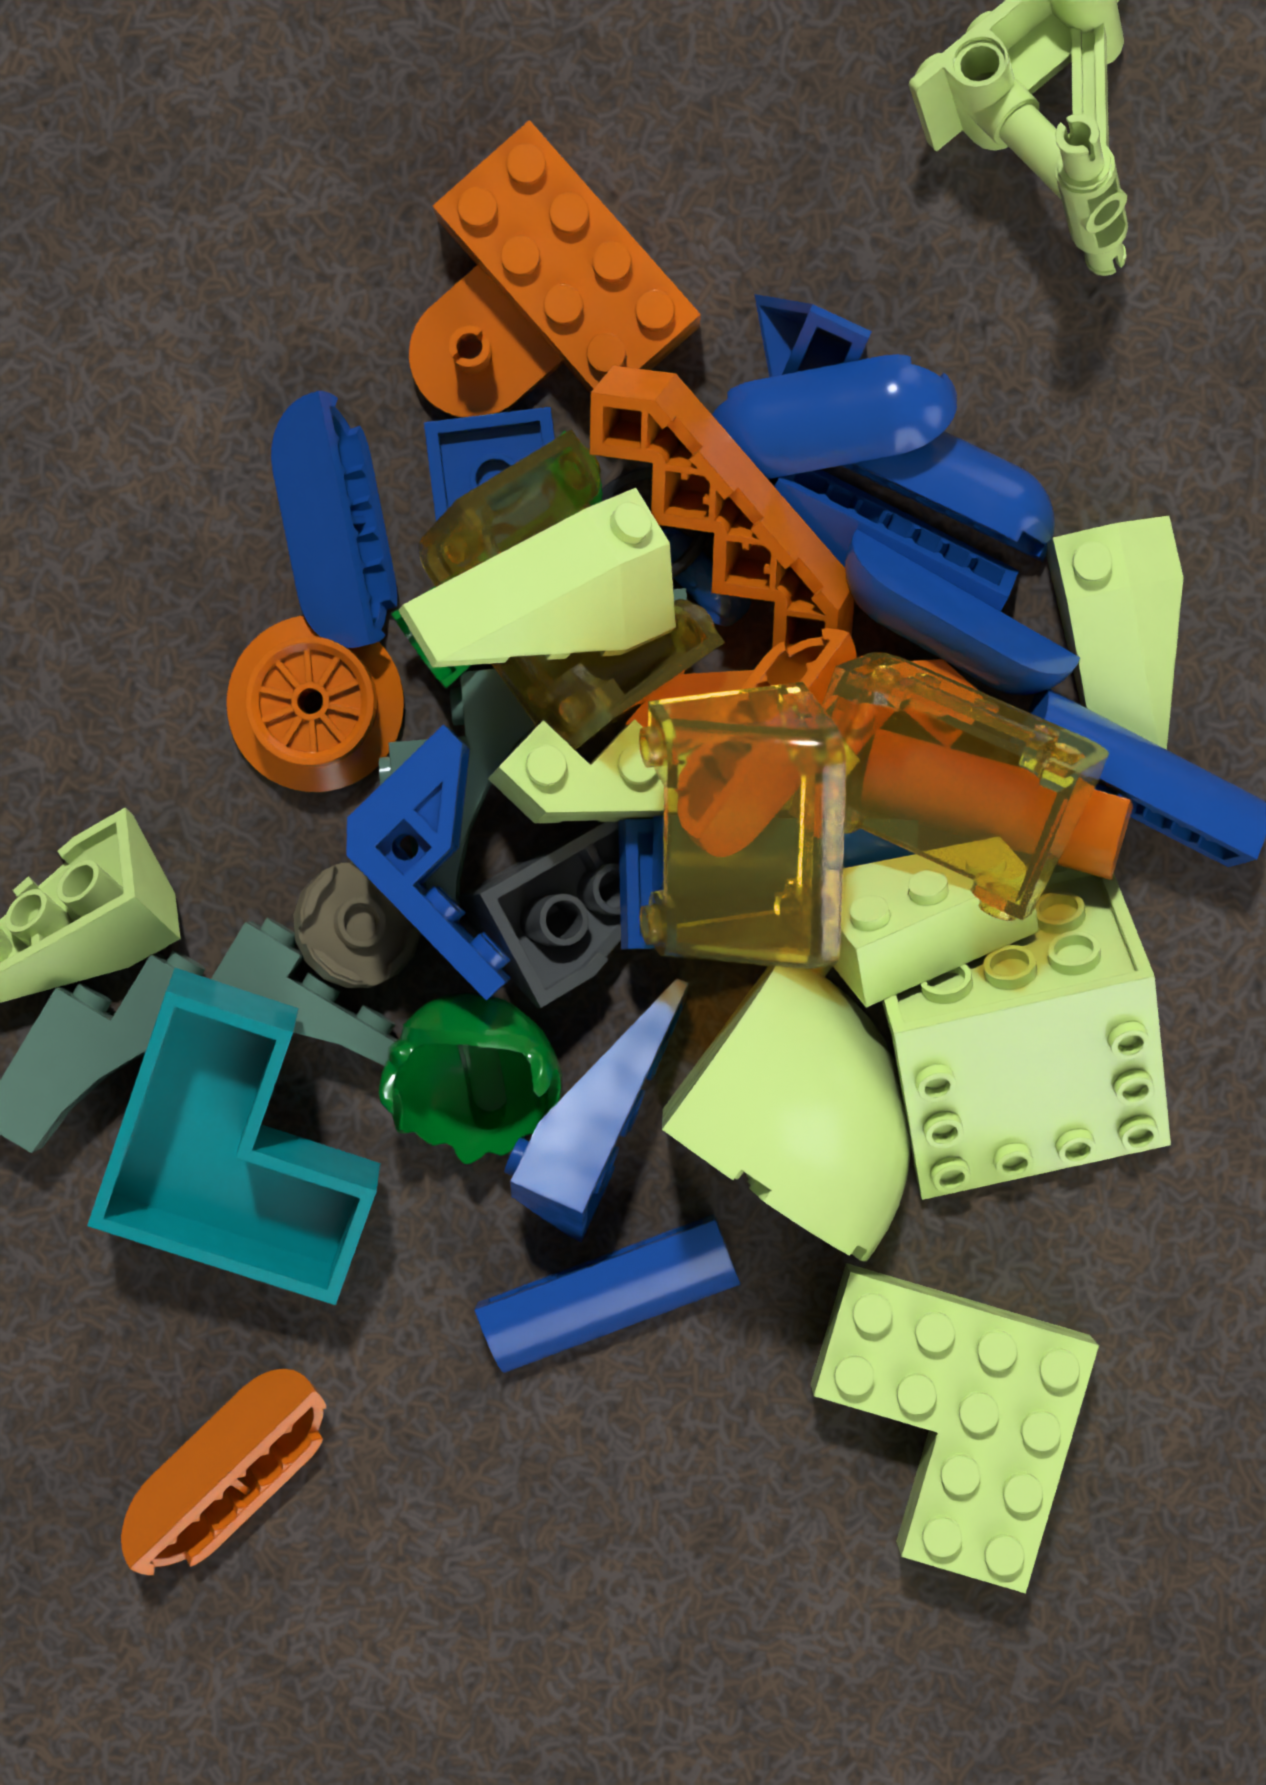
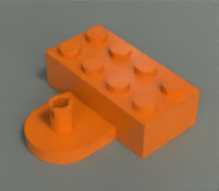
[409,120,701,418]

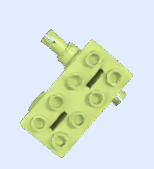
[909,0,1128,276]

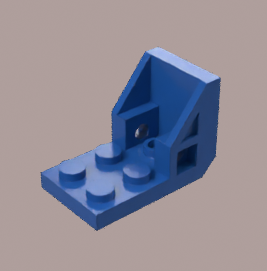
[346,724,512,1000]

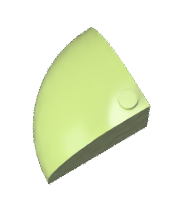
[662,946,911,1262]

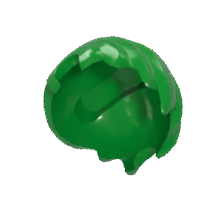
[378,992,563,1165]

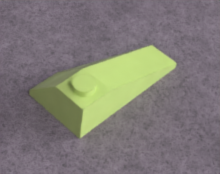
[398,488,676,667]
[1046,516,1183,750]
[0,808,181,1003]

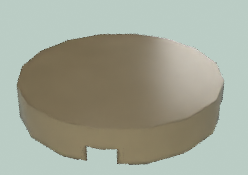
[293,861,421,988]

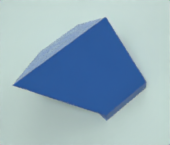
[754,294,872,377]

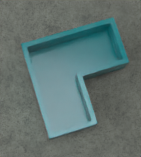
[87,968,380,1305]

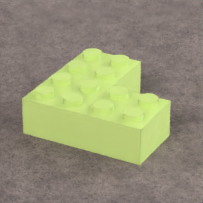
[811,1263,1099,1594]

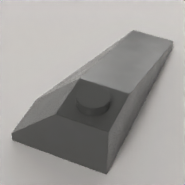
[457,820,621,1008]

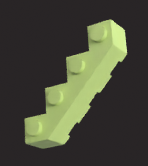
[488,719,861,823]

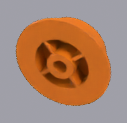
[226,615,404,792]

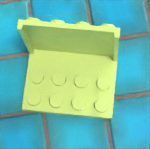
[882,865,1171,1200]

